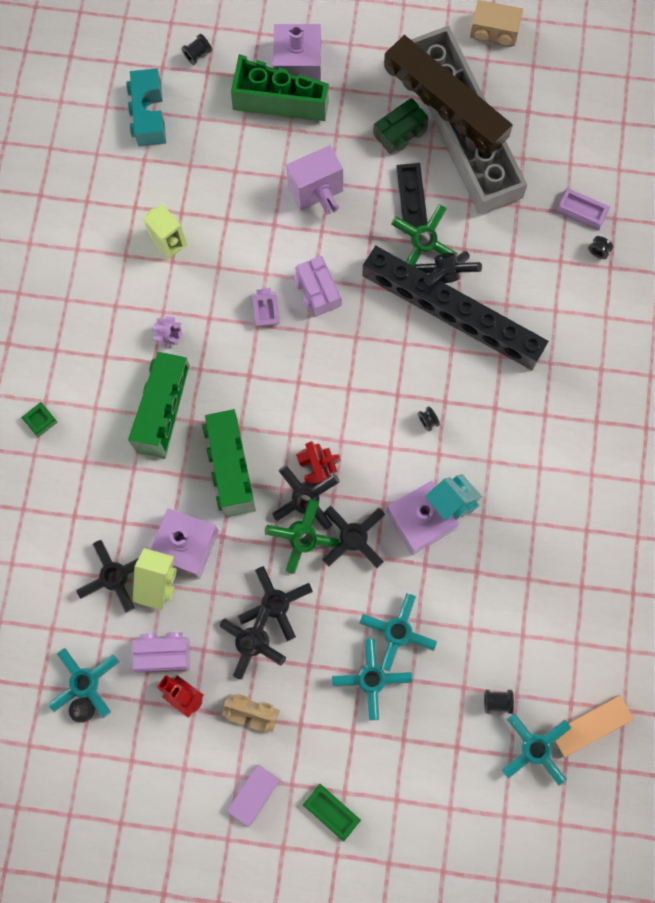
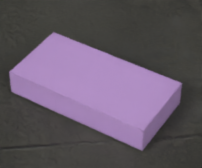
[555,188,610,230]
[227,765,280,827]

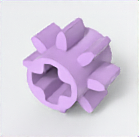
[152,316,183,348]

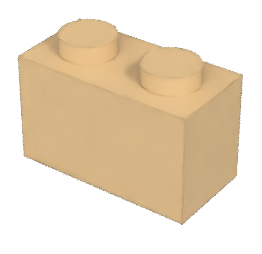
[470,0,524,46]

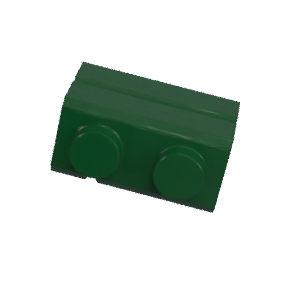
[373,98,429,154]

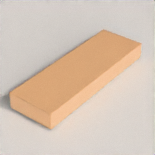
[555,695,634,758]

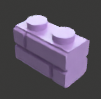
[293,256,342,317]
[133,632,190,673]

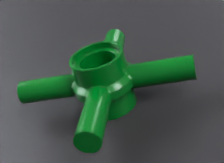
[391,204,458,266]
[265,499,339,574]

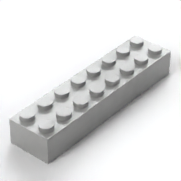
[411,26,527,215]

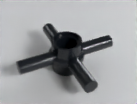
[414,251,482,286]
[272,465,340,530]
[322,506,385,569]
[76,540,139,613]
[237,566,313,642]
[219,604,286,679]

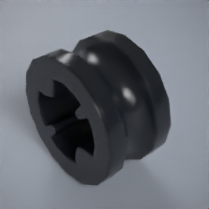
[588,236,614,259]
[417,406,440,432]
[68,698,95,723]

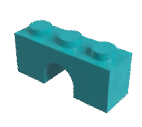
[126,68,166,146]
[425,474,482,521]

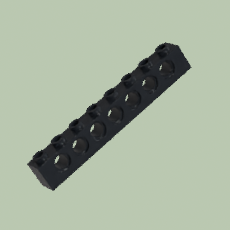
[362,245,549,370]

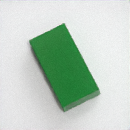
[303,784,361,842]

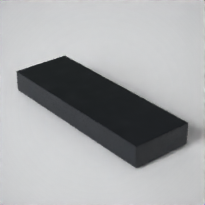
[396,163,428,234]

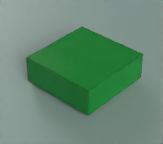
[21,402,58,438]

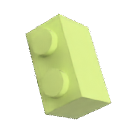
[143,204,187,260]
[132,548,177,610]

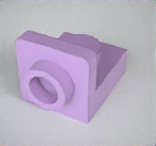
[252,288,280,326]

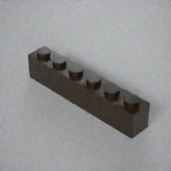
[384,34,513,156]

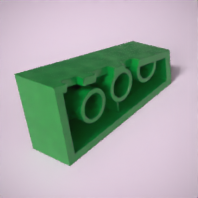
[231,54,329,121]
[128,352,190,459]
[202,409,256,518]

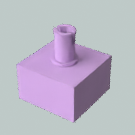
[273,24,321,81]
[286,145,343,215]
[386,481,459,555]
[151,508,219,578]

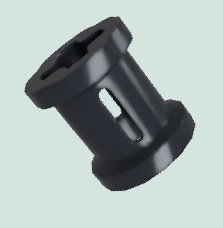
[181,34,212,65]
[484,689,514,714]

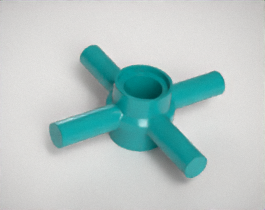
[359,593,437,672]
[332,639,412,721]
[48,648,119,718]
[502,713,571,786]

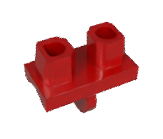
[296,441,341,487]
[157,675,204,718]

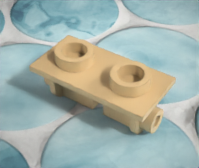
[222,694,280,733]

